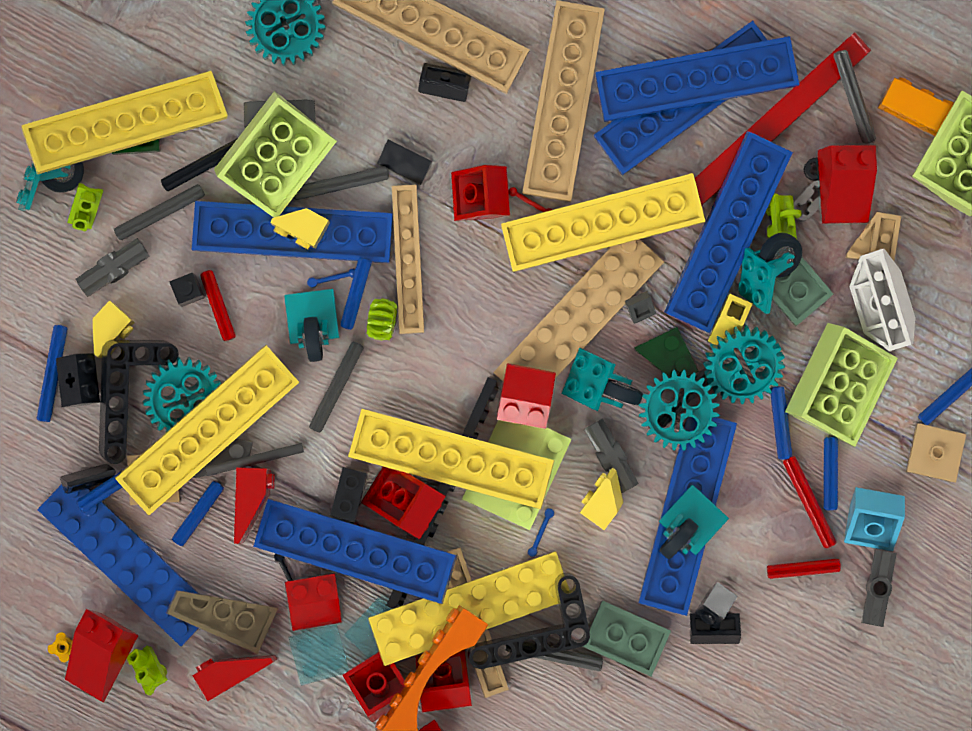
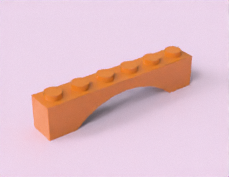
[375,605,488,731]

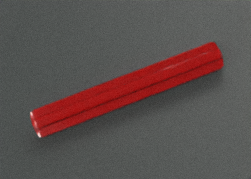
[783,456,837,548]

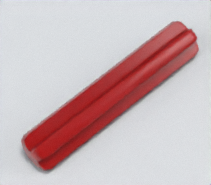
[200,270,236,341]
[767,559,841,579]

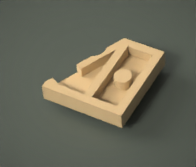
[845,212,901,261]

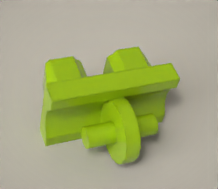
[67,183,103,231]
[765,193,802,239]
[127,645,168,696]

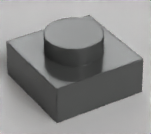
[625,291,656,324]

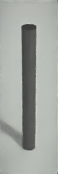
[205,443,304,476]

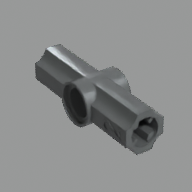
[75,238,150,297]
[584,418,639,493]
[861,549,897,627]

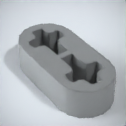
[794,180,821,222]

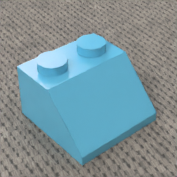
[844,487,905,551]

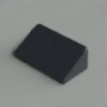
[418,63,471,102]
[377,139,432,185]
[60,464,116,494]
[690,613,741,644]

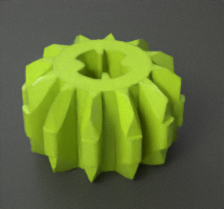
[367,298,397,341]

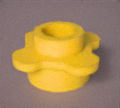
[48,632,73,662]

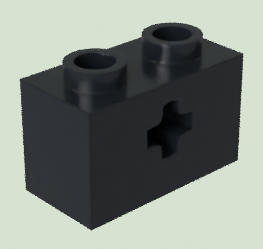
[56,353,100,407]
[330,467,368,522]

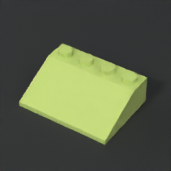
[214,91,337,217]
[912,91,972,216]
[785,323,898,447]
[462,420,572,530]

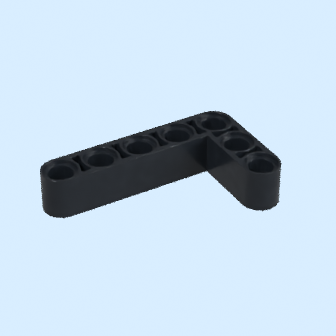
[99,340,179,464]
[468,573,590,669]

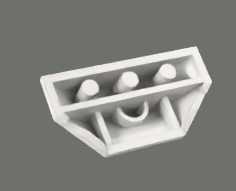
[849,249,915,351]

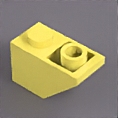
[270,208,330,250]
[707,294,753,345]
[92,301,135,359]
[580,468,623,530]

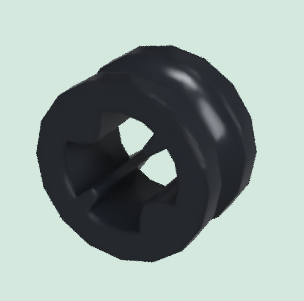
[803,157,819,181]

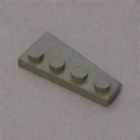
[166,590,278,654]

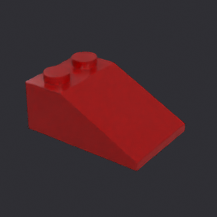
[818,145,877,224]
[361,467,446,539]
[234,468,275,544]
[65,609,139,702]
[192,655,277,701]

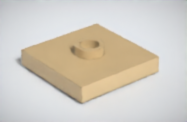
[906,423,966,483]

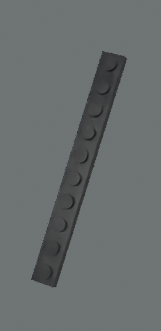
[386,377,499,609]

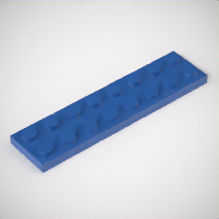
[593,20,767,176]
[595,36,799,122]
[664,131,793,333]
[192,201,393,263]
[638,417,737,616]
[37,484,199,647]
[253,499,457,604]

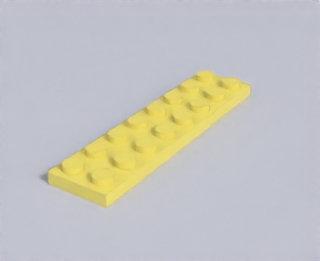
[21,71,228,175]
[501,173,706,272]
[115,345,299,515]
[348,409,555,509]
[368,551,569,666]

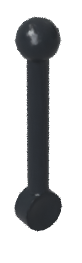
[274,553,293,581]

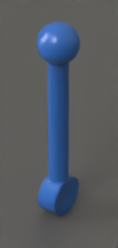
[307,268,355,288]
[528,508,554,557]

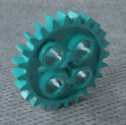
[245,0,326,66]
[703,325,785,404]
[143,357,222,432]
[639,370,720,451]

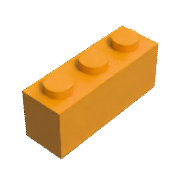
[878,77,954,136]

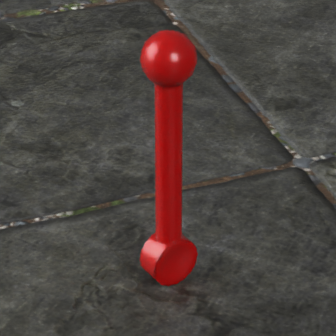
[508,187,552,212]

